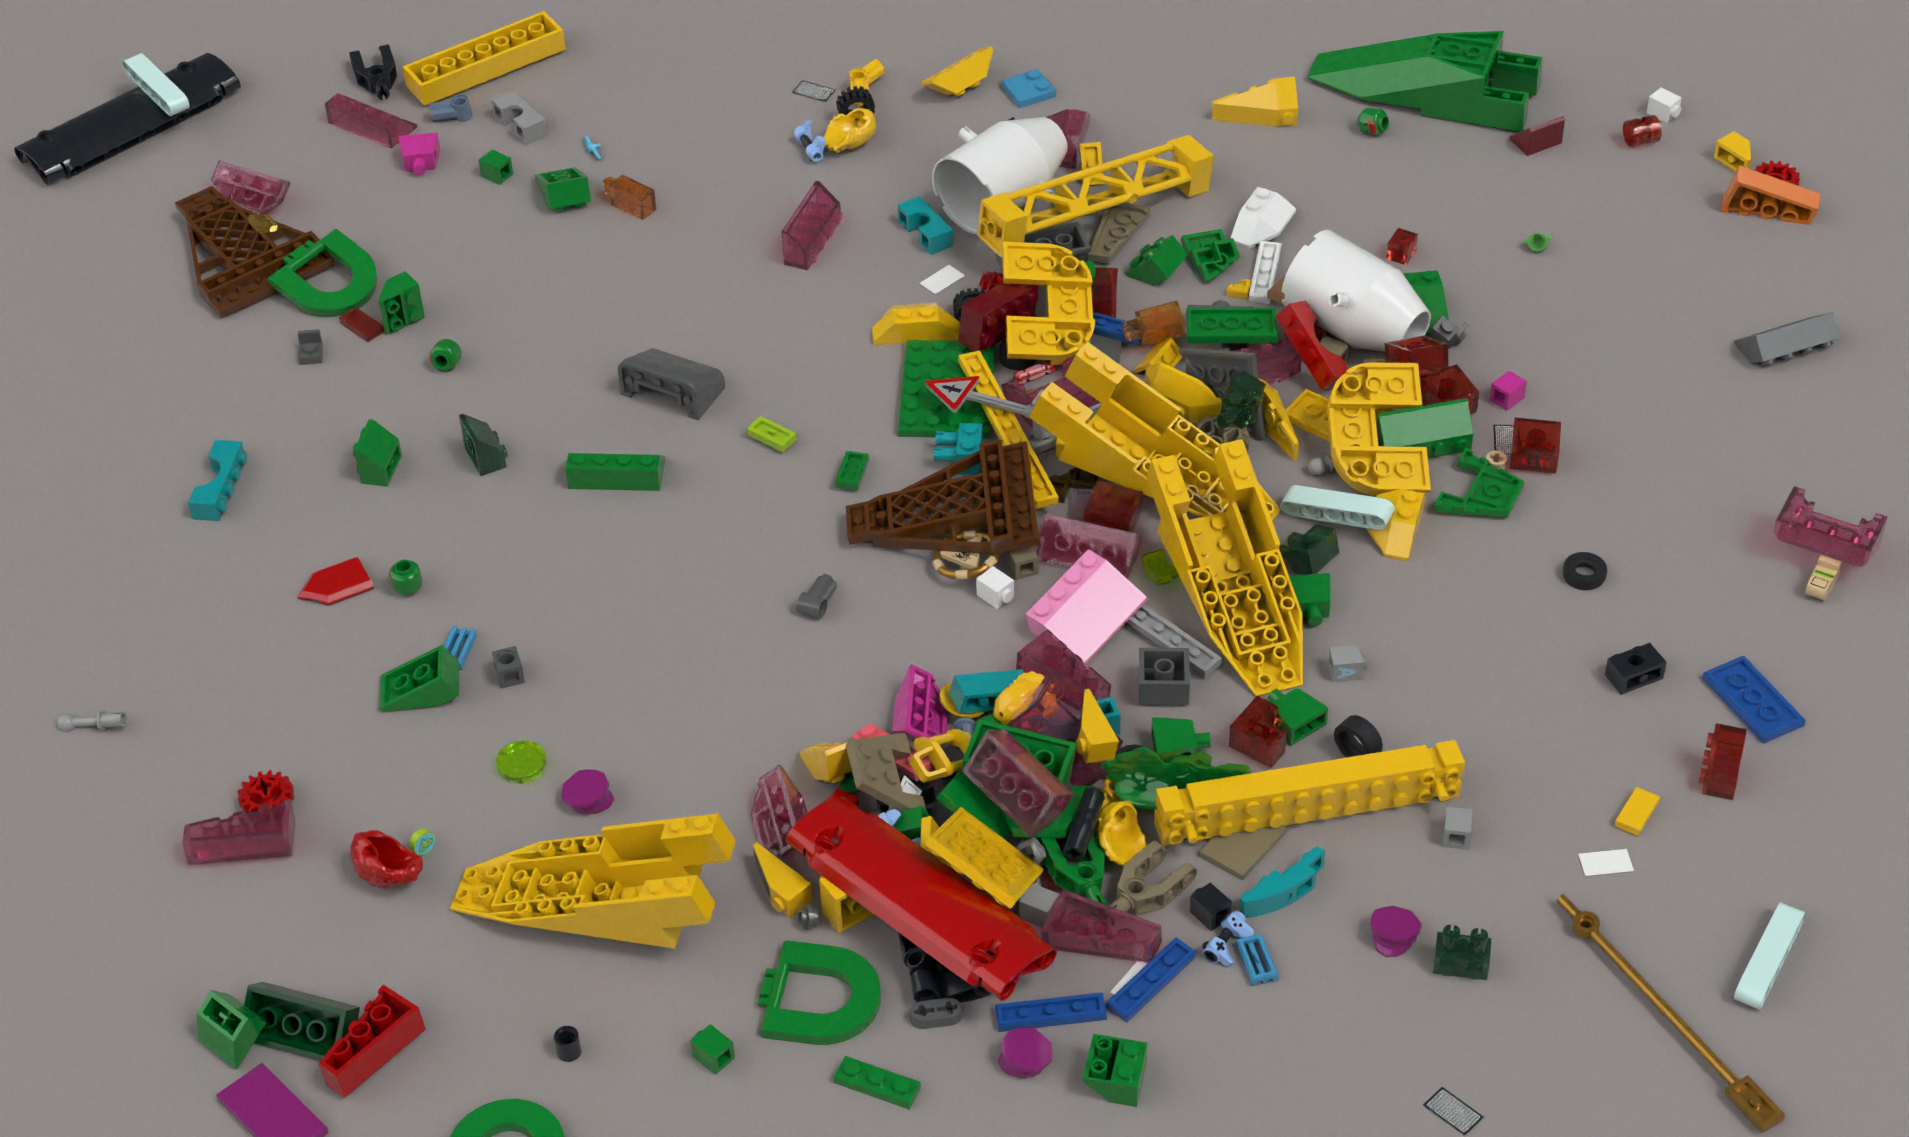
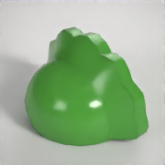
[1524,233,1552,252]

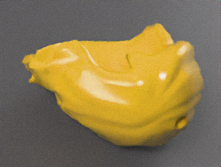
[823,108,876,153]
[993,671,1059,728]
[1095,801,1146,867]

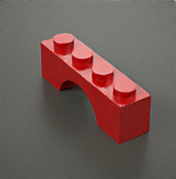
[1275,300,1348,391]

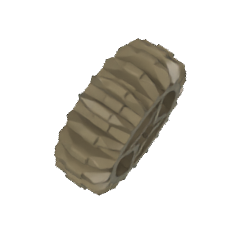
[1193,414,1250,453]

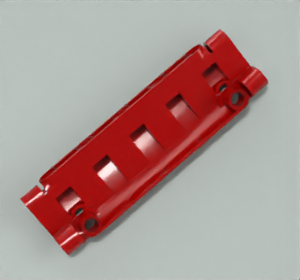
[786,796,1057,1001]

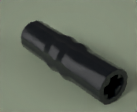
[1063,787,1105,861]

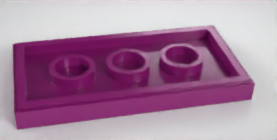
[216,1063,328,1137]

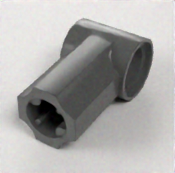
[796,574,837,619]

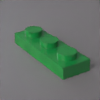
[833,1056,921,1110]

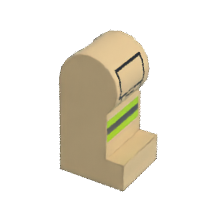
[1805,554,1842,601]

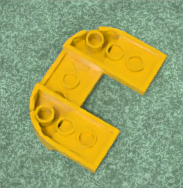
[1002,242,1095,365]
[1327,363,1431,496]

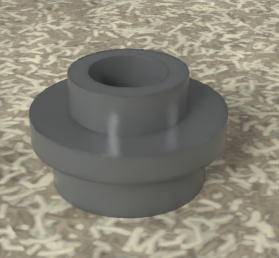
[798,903,818,930]

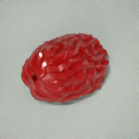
[350,830,423,889]

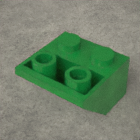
[1125,235,1188,286]
[378,271,425,335]
[353,419,402,487]
[197,990,266,1069]
[1082,1034,1148,1107]

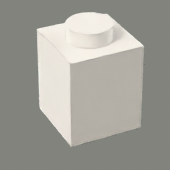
[1646,88,1682,123]
[976,566,1014,609]

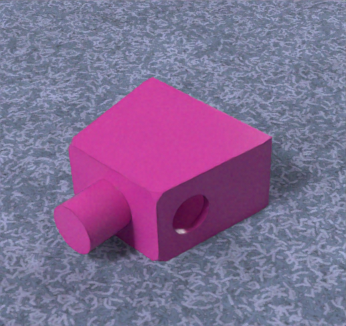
[398,132,440,175]

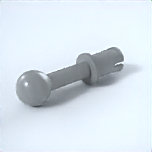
[57,710,128,732]

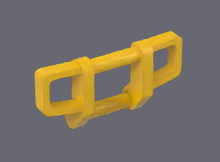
[909,729,972,783]

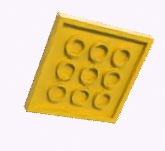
[925,807,1045,909]

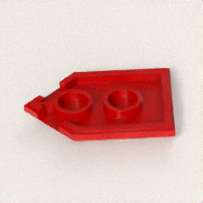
[297,557,374,605]

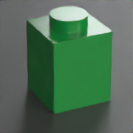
[478,149,513,185]
[893,806,930,840]
[690,1024,735,1075]

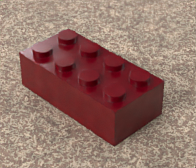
[958,283,1039,352]

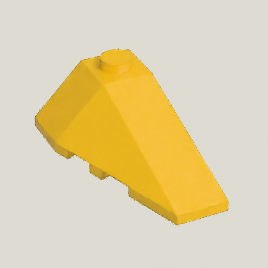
[1212,77,1298,127]
[1259,378,1299,461]

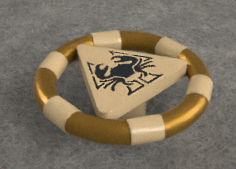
[932,530,1000,580]

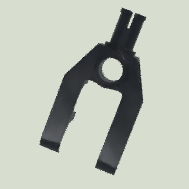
[349,44,397,100]

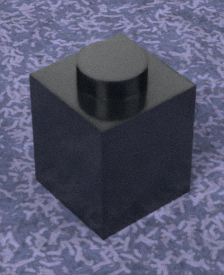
[1190,882,1232,931]

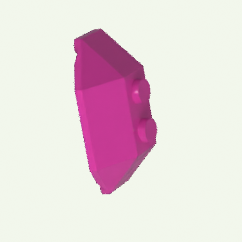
[892,664,948,741]

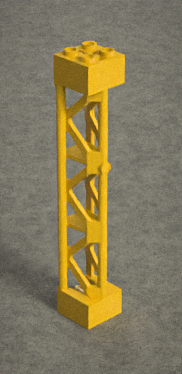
[977,135,1214,258]

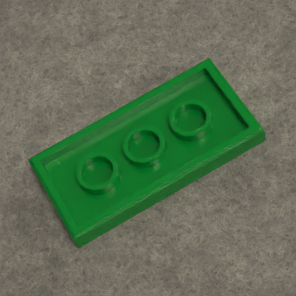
[1186,308,1278,343]

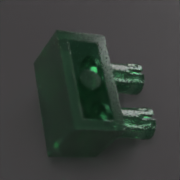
[1216,371,1266,429]
[1279,524,1339,575]
[1433,925,1492,980]

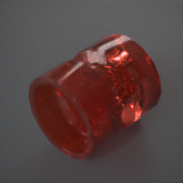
[1623,115,1662,147]

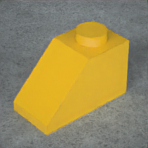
[1714,131,1751,171]

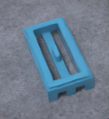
[444,626,477,670]
[1236,934,1278,986]

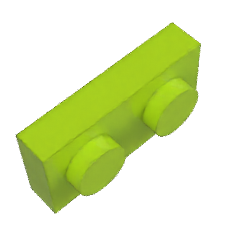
[747,416,797,453]

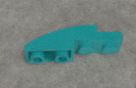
[1239,845,1325,918]

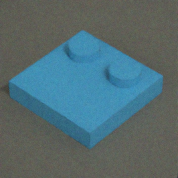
[1002,69,1056,108]

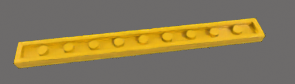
[958,350,1059,509]

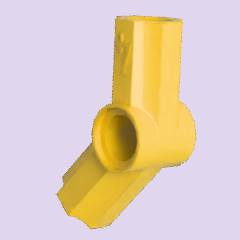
[849,59,885,107]

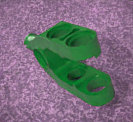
[1035,834,1109,914]

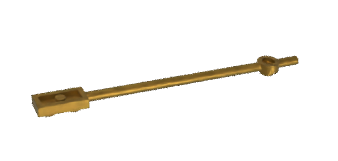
[1556,894,1785,1133]

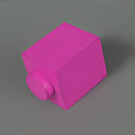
[1489,370,1527,411]

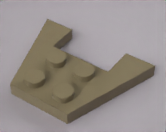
[846,733,927,811]

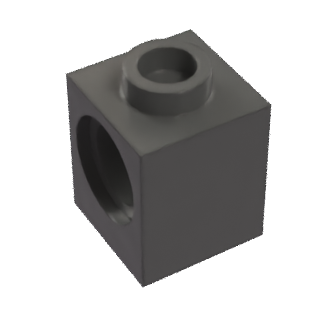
[492,646,525,689]

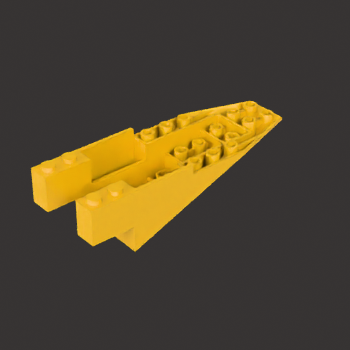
[1029,342,1281,521]
[1147,439,1303,697]
[450,813,736,949]

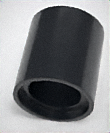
[554,1026,582,1062]

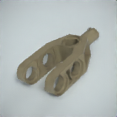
[1103,841,1197,924]

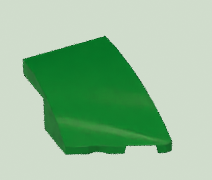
[1180,229,1240,283]

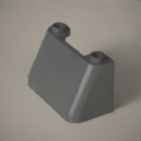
[618,348,725,421]

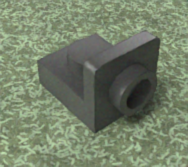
[1429,316,1469,349]
[298,329,323,365]

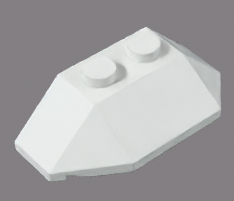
[1230,187,1296,249]

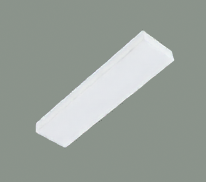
[1248,241,1282,304]

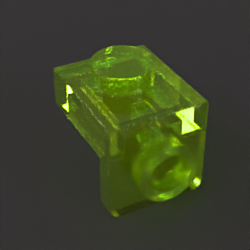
[1141,549,1179,585]

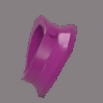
[561,769,614,815]
[1370,905,1422,957]
[998,1028,1053,1079]

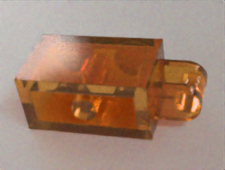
[603,175,657,220]
[1121,300,1186,345]

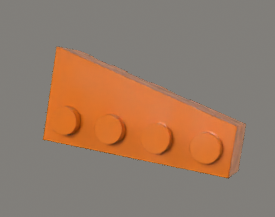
[1720,165,1820,225]

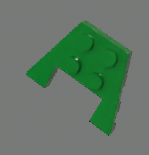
[1433,448,1524,518]
[995,785,1095,838]

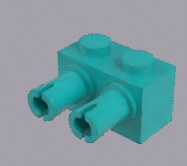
[933,423,983,475]

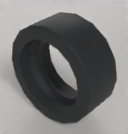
[1334,715,1383,758]

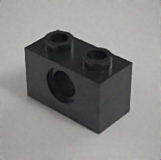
[1605,643,1667,695]

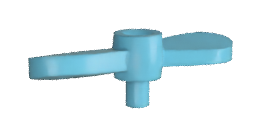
[583,135,601,160]

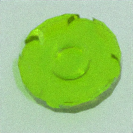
[496,740,547,784]

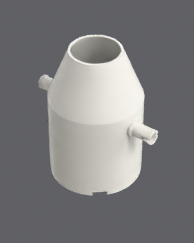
[932,117,1067,235]
[1281,230,1431,354]

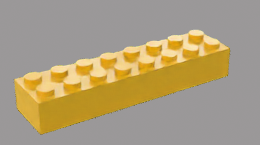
[402,11,566,106]

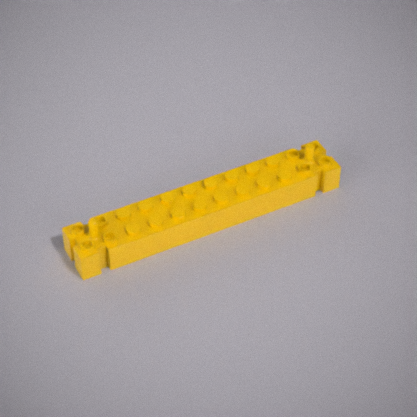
[1154,740,1465,846]

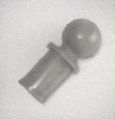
[1308,455,1335,476]

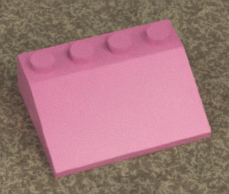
[1026,549,1147,665]

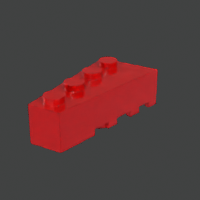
[319,984,426,1098]

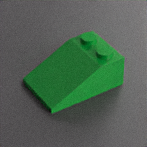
[535,167,591,211]
[1403,270,1449,335]
[380,644,459,712]

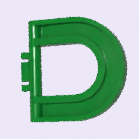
[267,229,377,317]
[757,941,881,1045]
[450,1099,564,1137]

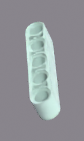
[122,53,190,116]
[1280,485,1395,530]
[1734,902,1806,1010]

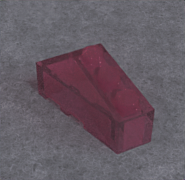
[1235,339,1302,385]

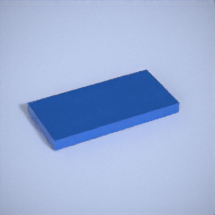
[1702,656,1806,744]

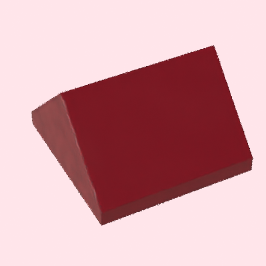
[1509,116,1565,156]

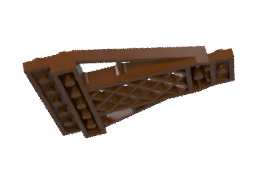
[175,186,335,318]
[846,439,1040,555]

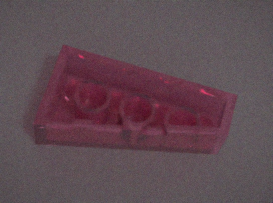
[182,799,296,865]
[1041,890,1162,963]

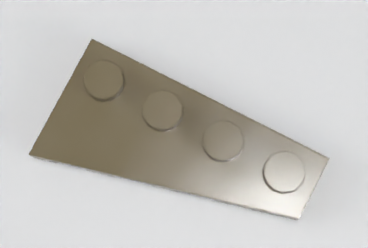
[1088,204,1150,264]

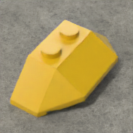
[921,46,993,97]
[872,303,960,345]
[1145,363,1223,424]
[1367,489,1427,561]
[798,742,852,783]

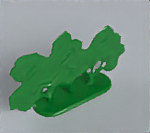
[1101,747,1252,811]

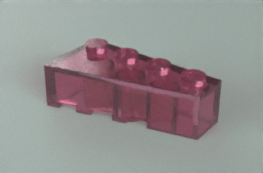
[1016,629,1111,711]

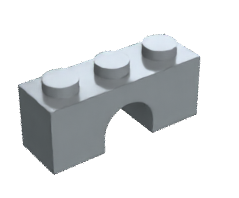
[492,91,547,145]

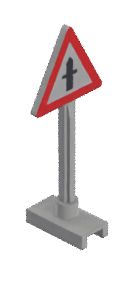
[925,376,1044,440]

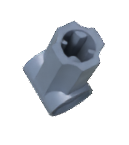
[429,94,472,122]

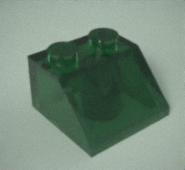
[459,414,508,476]

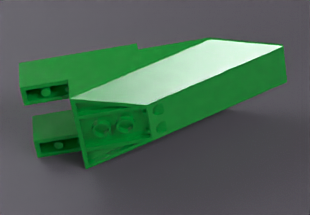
[1307,31,1543,131]

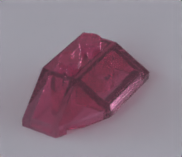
[1046,109,1090,169]
[211,160,291,216]
[751,765,808,857]

